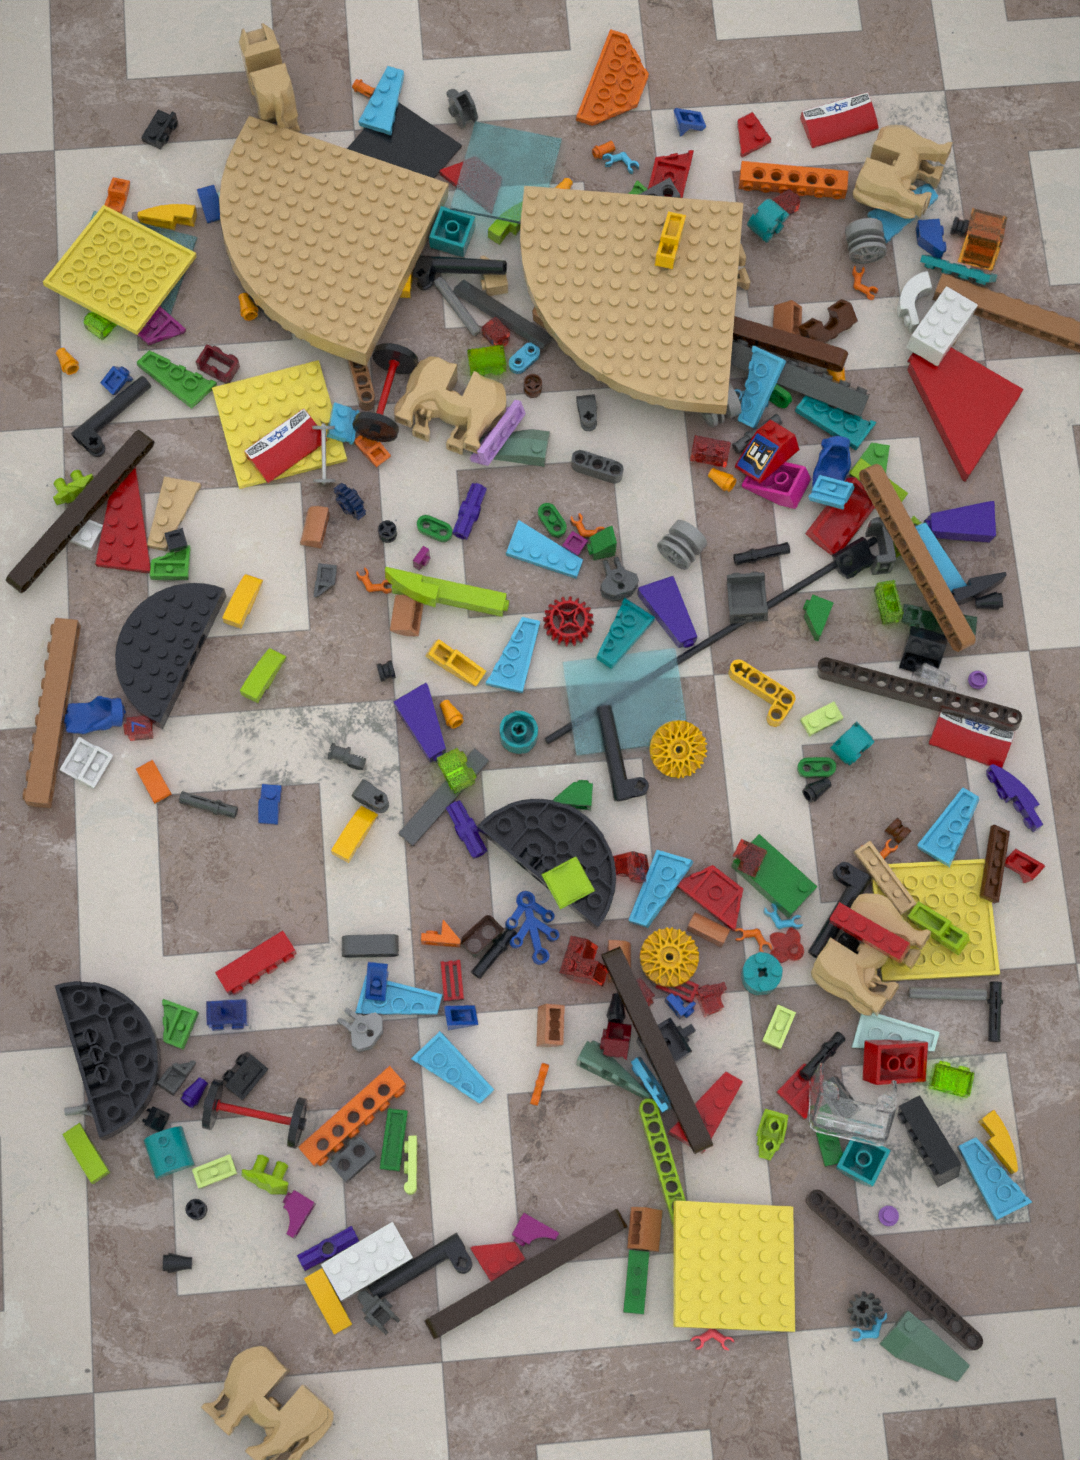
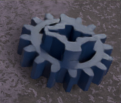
[333,482,366,520]

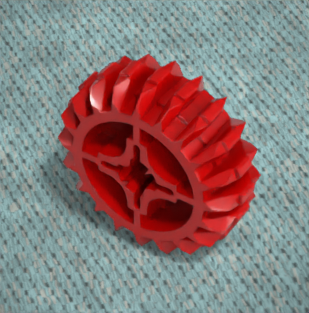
[543,596,594,647]

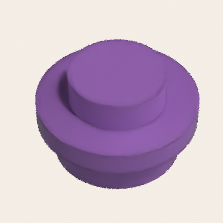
[968,671,987,689]
[878,1206,899,1226]

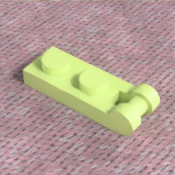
[404,1136,417,1195]

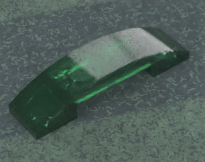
[901,604,978,635]

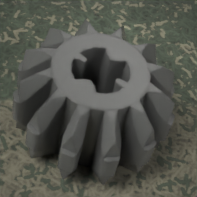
[847,1291,883,1328]

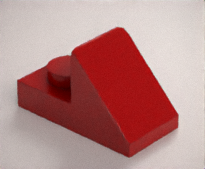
[1005,849,1045,883]

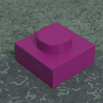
[562,531,588,556]
[413,546,431,571]

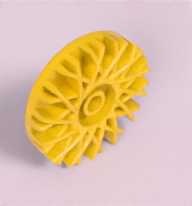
[649,720,707,778]
[640,927,699,987]

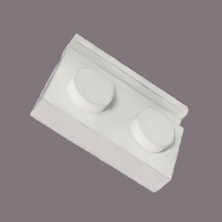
[70,519,103,551]

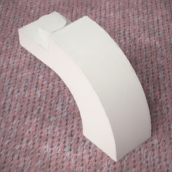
[897,271,932,333]

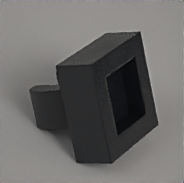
[164,528,188,552]
[142,1106,170,1132]

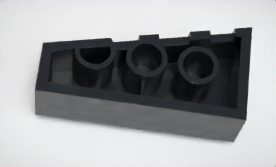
[897,1095,961,1187]

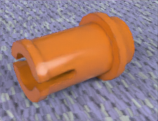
[352,79,376,98]
[592,140,616,159]

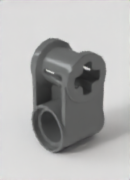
[576,394,597,431]
[351,779,389,813]

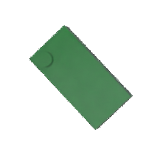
[731,834,817,919]

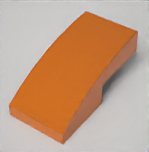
[104,177,130,214]
[353,435,391,468]
[136,760,172,804]

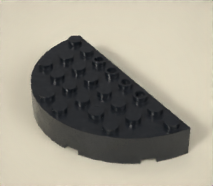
[115,583,226,729]
[477,799,616,930]
[54,981,161,1141]

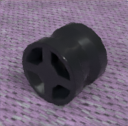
[950,216,969,238]
[378,520,397,543]
[376,660,396,682]
[185,1199,208,1221]

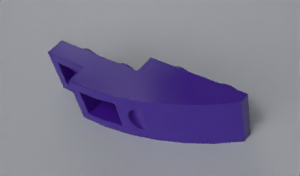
[986,764,1043,832]

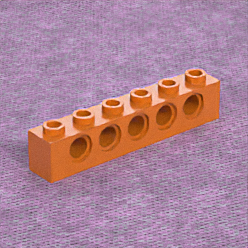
[738,161,849,199]
[298,1066,406,1167]

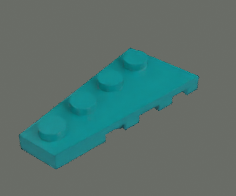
[920,255,998,285]
[795,395,876,451]
[596,597,655,669]

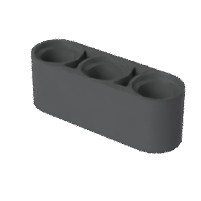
[571,450,624,484]
[342,934,399,958]

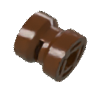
[524,374,542,398]
[885,817,911,845]

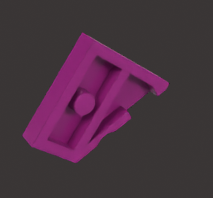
[137,306,186,346]

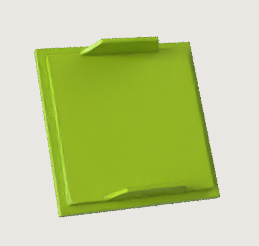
[542,857,595,910]

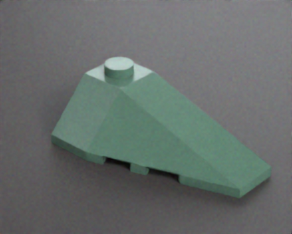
[471,429,550,467]
[576,1040,650,1099]
[880,1311,970,1382]

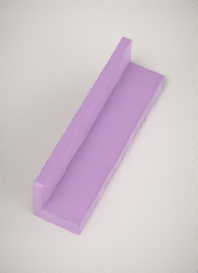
[470,400,526,466]

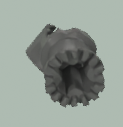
[328,743,366,770]

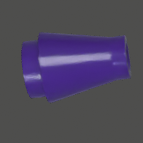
[180,1077,208,1108]

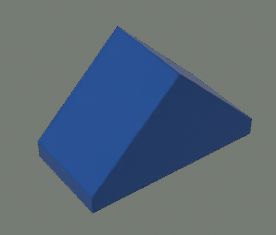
[444,1005,478,1031]

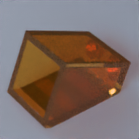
[958,208,1007,271]

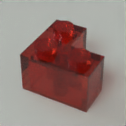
[559,936,608,987]

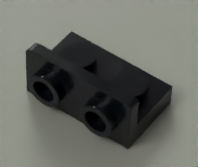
[141,109,178,150]
[832,537,876,579]
[222,1052,268,1100]

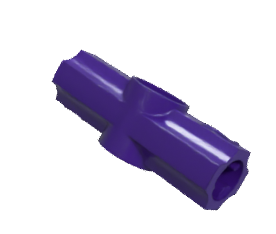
[452,483,487,540]
[446,800,488,859]
[297,1226,359,1271]

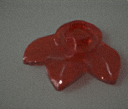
[769,927,804,963]

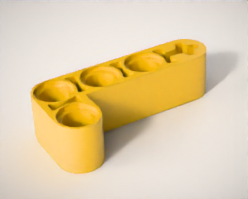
[728,659,796,727]

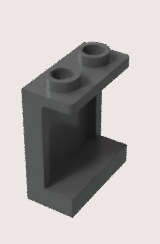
[865,517,896,575]
[727,571,768,624]

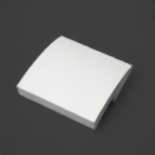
[59,737,113,789]

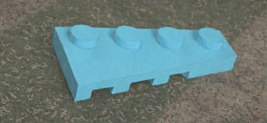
[358,66,404,135]
[867,184,938,244]
[915,523,967,592]
[486,617,540,694]
[629,850,694,928]

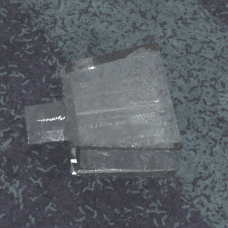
[911,663,957,698]

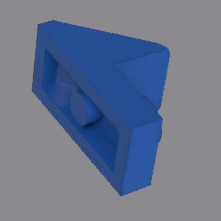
[673,108,706,136]
[197,185,220,223]
[258,784,282,825]
[365,962,389,1001]

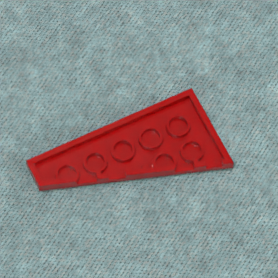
[95,467,151,574]

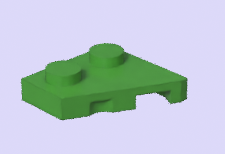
[849,443,890,477]
[150,545,191,580]
[162,999,199,1050]

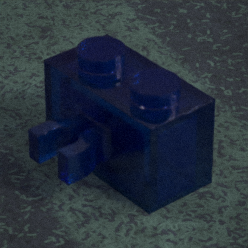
[206,999,249,1031]

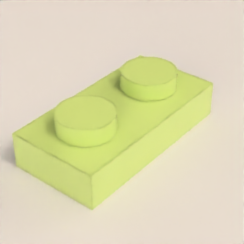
[800,702,844,737]
[762,1005,796,1050]
[192,1154,237,1189]

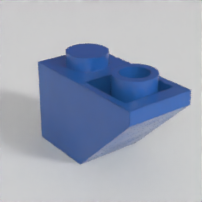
[915,219,946,259]

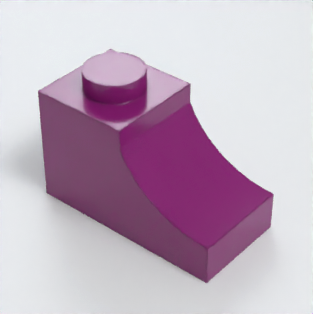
[282,1190,316,1239]
[512,1213,559,1247]

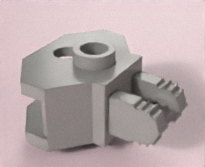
[337,1007,383,1052]

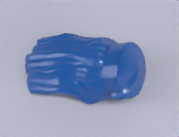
[812,436,851,487]
[64,696,126,734]

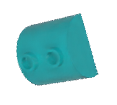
[143,1126,195,1179]
[836,1131,891,1187]

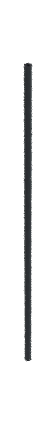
[545,536,878,745]

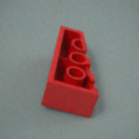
[668,1071,743,1154]

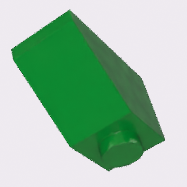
[587,526,617,561]
[803,594,834,641]
[553,780,593,810]

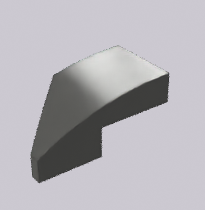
[314,563,338,598]
[157,1060,196,1096]

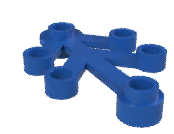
[505,891,559,965]

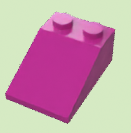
[741,462,811,509]

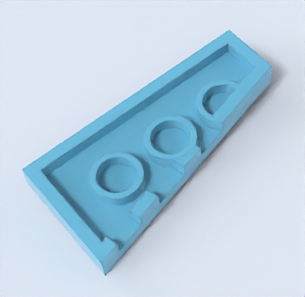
[738,346,787,428]
[506,520,583,579]
[917,788,979,868]
[355,975,443,1015]
[411,1031,495,1104]
[957,1137,1032,1221]

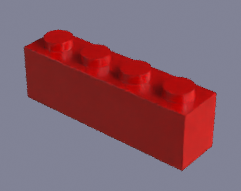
[829,902,910,963]
[215,931,297,996]

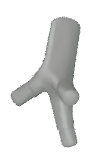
[64,1101,93,1117]

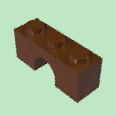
[798,299,858,343]

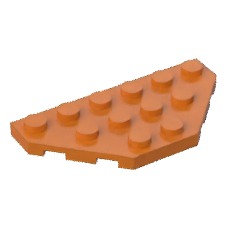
[576,29,649,126]

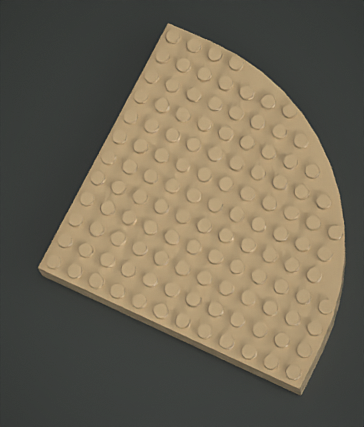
[219,116,449,366]
[520,186,743,414]

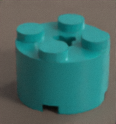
[747,198,789,243]
[500,711,538,754]
[830,721,875,766]
[741,952,783,995]

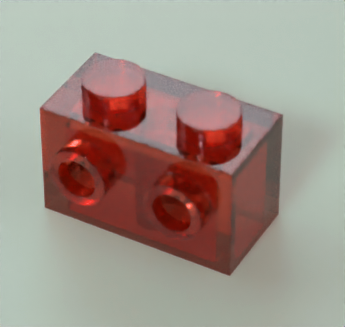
[690,435,731,468]

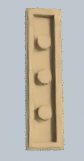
[854,841,917,915]

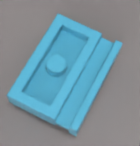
[327,402,360,445]
[808,475,854,509]

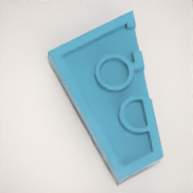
[631,1057,672,1113]

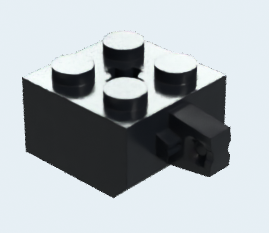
[636,1017,696,1069]

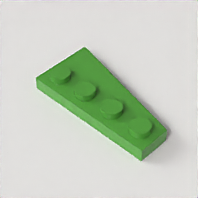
[137,350,217,409]

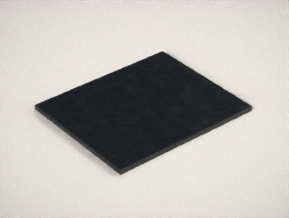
[347,103,462,179]

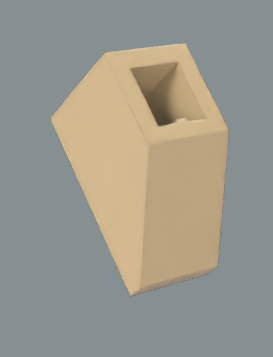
[480,255,508,296]

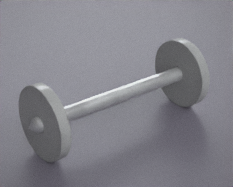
[312,423,335,486]

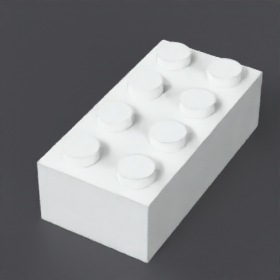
[906,286,978,366]
[321,1222,413,1302]

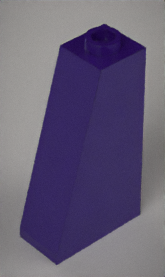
[923,501,996,543]
[637,576,697,648]
[393,683,446,763]

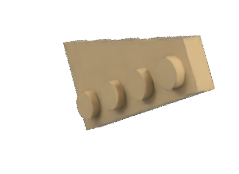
[147,476,201,551]

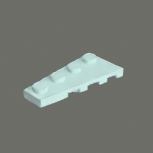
[851,1013,940,1051]

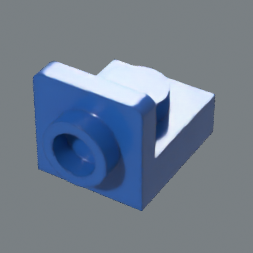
[100,366,133,395]
[664,993,696,1019]

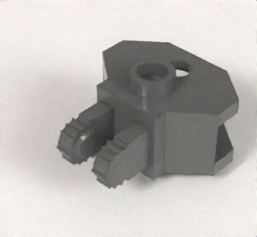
[446,89,478,129]
[600,556,639,602]
[357,1290,400,1335]

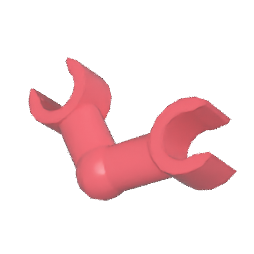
[690,1329,734,1350]

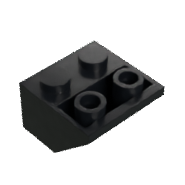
[899,626,947,678]

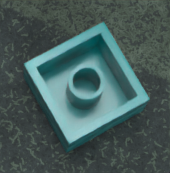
[429,206,475,258]

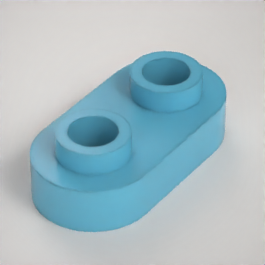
[509,342,540,374]

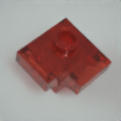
[733,839,768,878]
[613,851,649,884]
[695,982,727,1017]

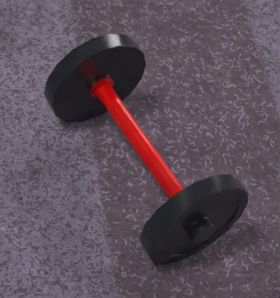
[352,343,418,442]
[202,1079,308,1149]

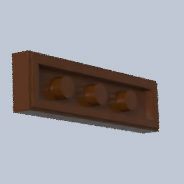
[979,825,1010,904]

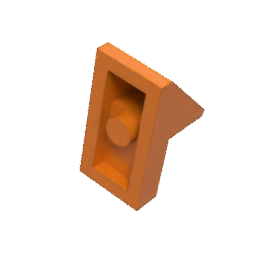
[421,920,461,948]

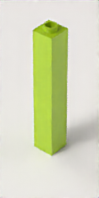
[392,576,510,617]

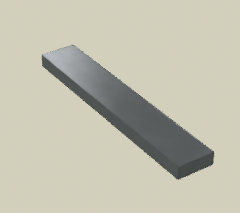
[453,280,553,349]
[398,748,489,847]

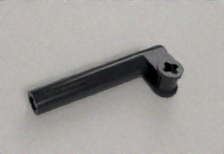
[413,256,507,291]
[71,376,151,457]
[596,704,649,802]
[808,862,872,959]
[369,1232,472,1299]

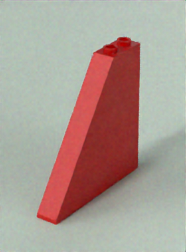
[907,347,1024,482]

